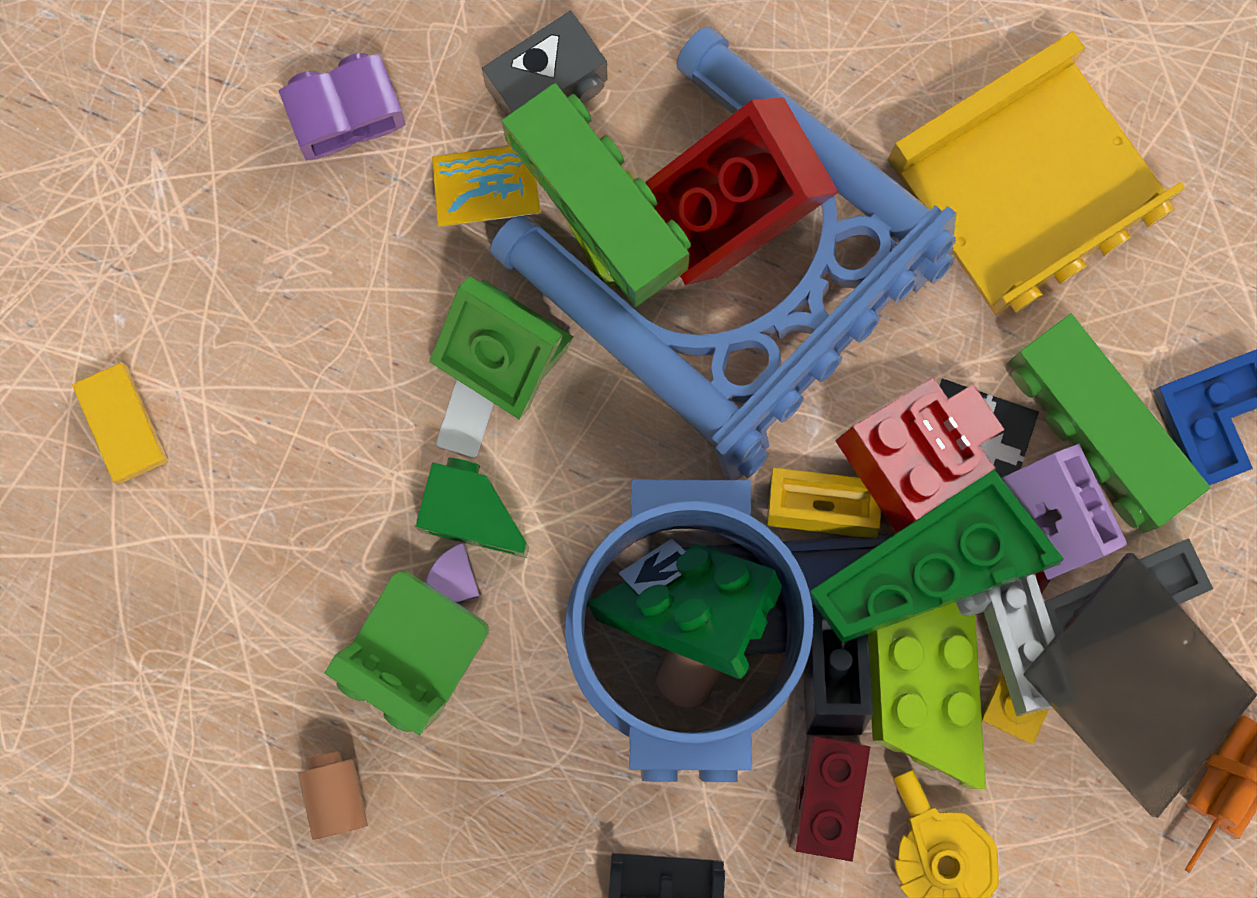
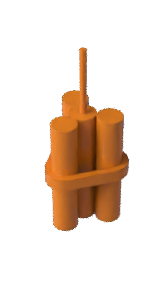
[1184,716,1257,873]

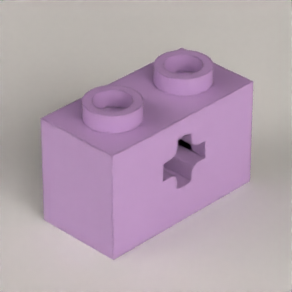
[1001,444,1128,580]

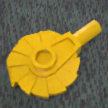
[893,769,999,898]

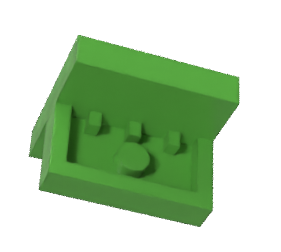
[429,276,574,420]

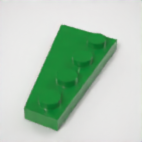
[810,469,1064,643]

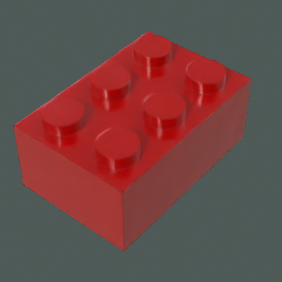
[645,97,839,285]

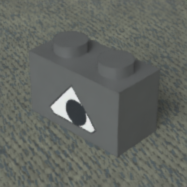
[482,10,608,117]

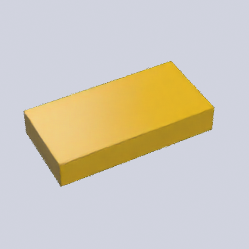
[71,362,168,485]

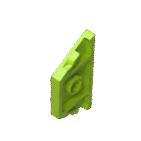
[868,602,986,789]

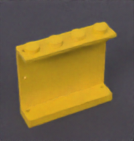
[887,31,1185,315]

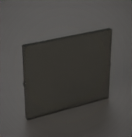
[1023,553,1257,818]

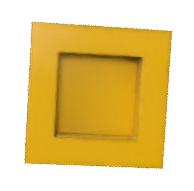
[981,670,1049,745]

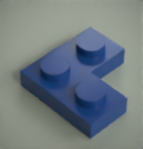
[1153,349,1257,486]

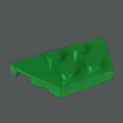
[587,544,782,679]

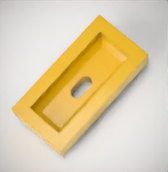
[766,467,881,539]

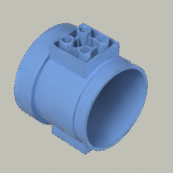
[565,479,813,782]

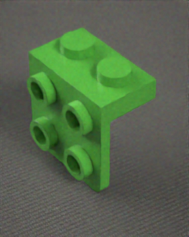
[324,570,489,735]

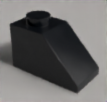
[804,605,873,735]

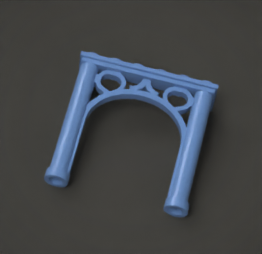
[490,26,956,480]

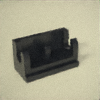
[608,853,725,898]

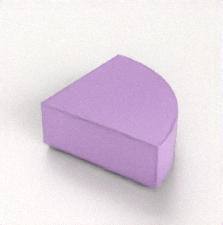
[425,543,480,603]

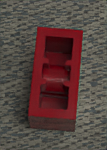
[789,735,871,862]

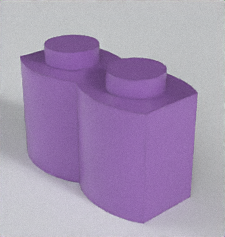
[278,53,406,161]

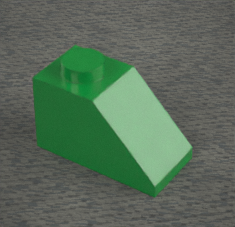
[415,457,529,558]

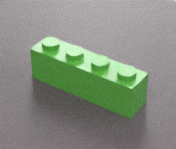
[501,83,691,308]
[1008,313,1211,533]

